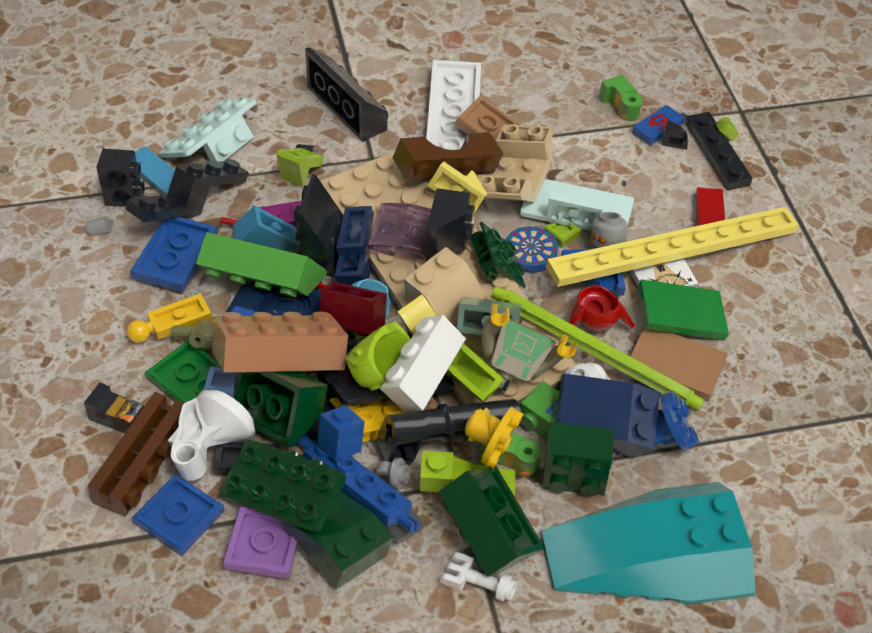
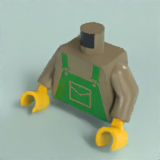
[481,304,577,391]

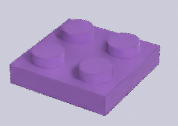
[223,506,298,579]

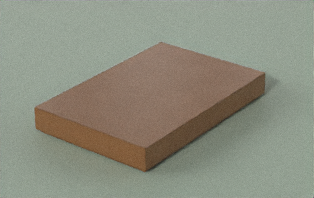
[631,328,728,401]

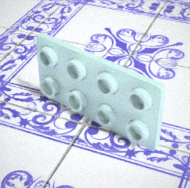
[520,179,634,231]

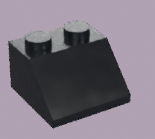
[425,188,475,262]

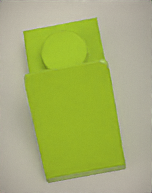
[276,148,324,187]

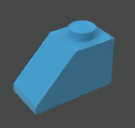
[233,205,299,251]

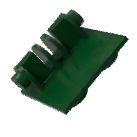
[471,222,526,288]

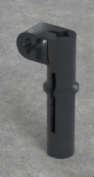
[377,398,521,466]

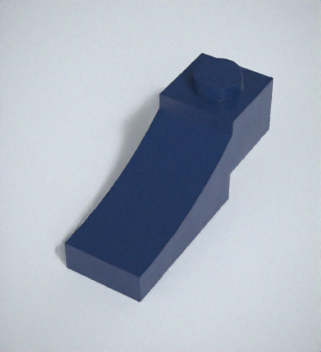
[334,206,374,285]

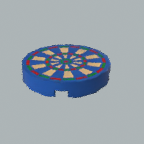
[505,226,558,273]

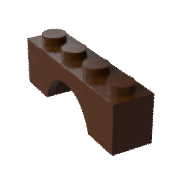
[392,132,503,180]

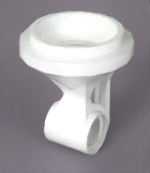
[168,390,255,481]

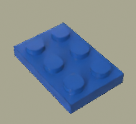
[130,217,218,292]

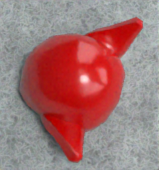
[568,285,635,331]

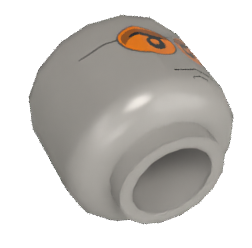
[591,212,627,248]

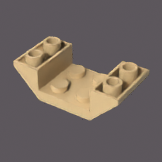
[478,124,553,202]

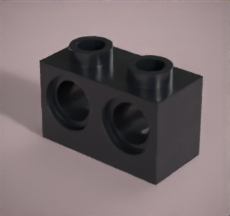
[96,148,145,207]

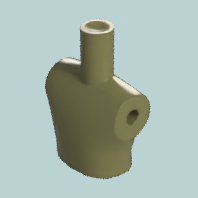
[172,319,213,349]

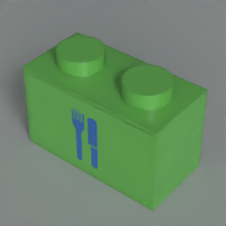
[520,381,559,442]

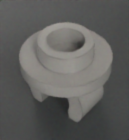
[376,458,410,490]

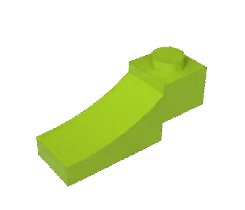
[420,451,515,496]

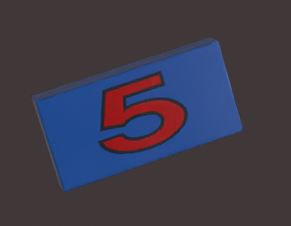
[632,105,685,146]

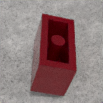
[320,282,387,336]

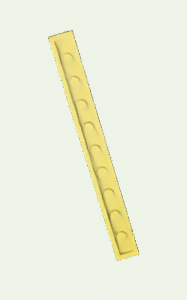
[546,207,799,287]

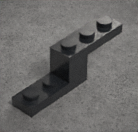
[125,159,249,222]

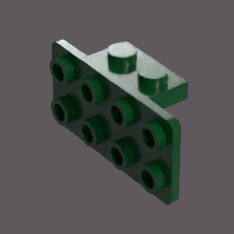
[220,440,346,534]

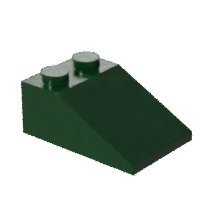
[279,491,394,590]

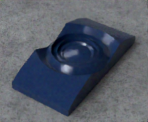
[226,283,321,316]

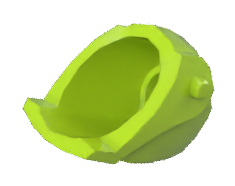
[345,321,410,392]

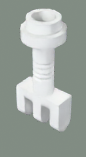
[440,552,517,601]

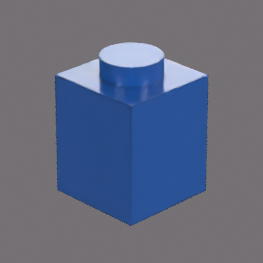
[317,405,365,461]

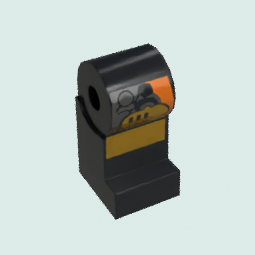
[84,382,144,434]

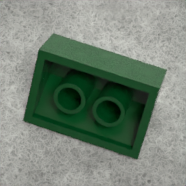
[234,371,328,447]
[439,466,545,577]

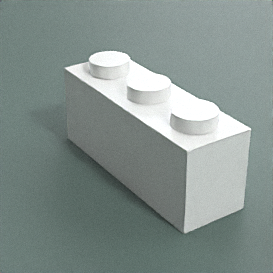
[380,315,466,412]

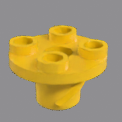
[465,407,524,469]

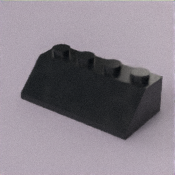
[305,47,389,142]

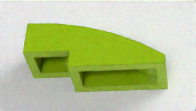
[445,343,504,403]

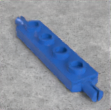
[296,434,421,534]

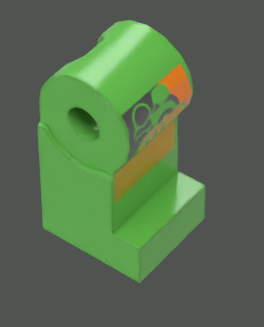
[599,74,643,121]
[479,433,542,476]

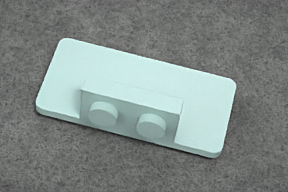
[159,96,257,162]

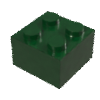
[542,422,614,496]

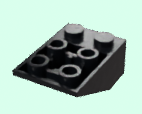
[294,174,343,277]

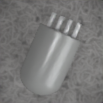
[85,216,115,236]

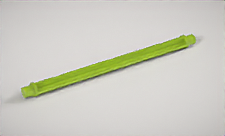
[491,286,704,411]

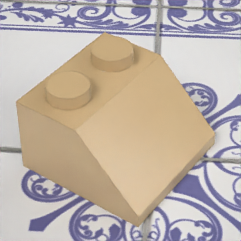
[404,247,487,326]

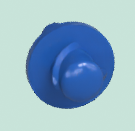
[655,391,699,451]

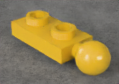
[127,293,213,343]

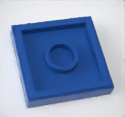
[132,473,225,556]

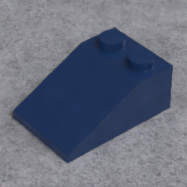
[555,373,660,458]

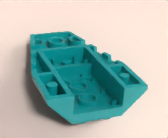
[541,482,755,604]

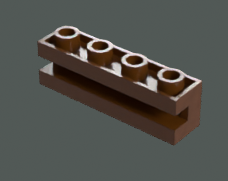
[87,392,184,517]

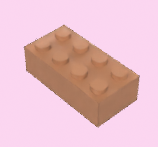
[212,312,348,373]

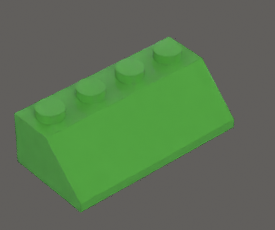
[196,232,327,298]

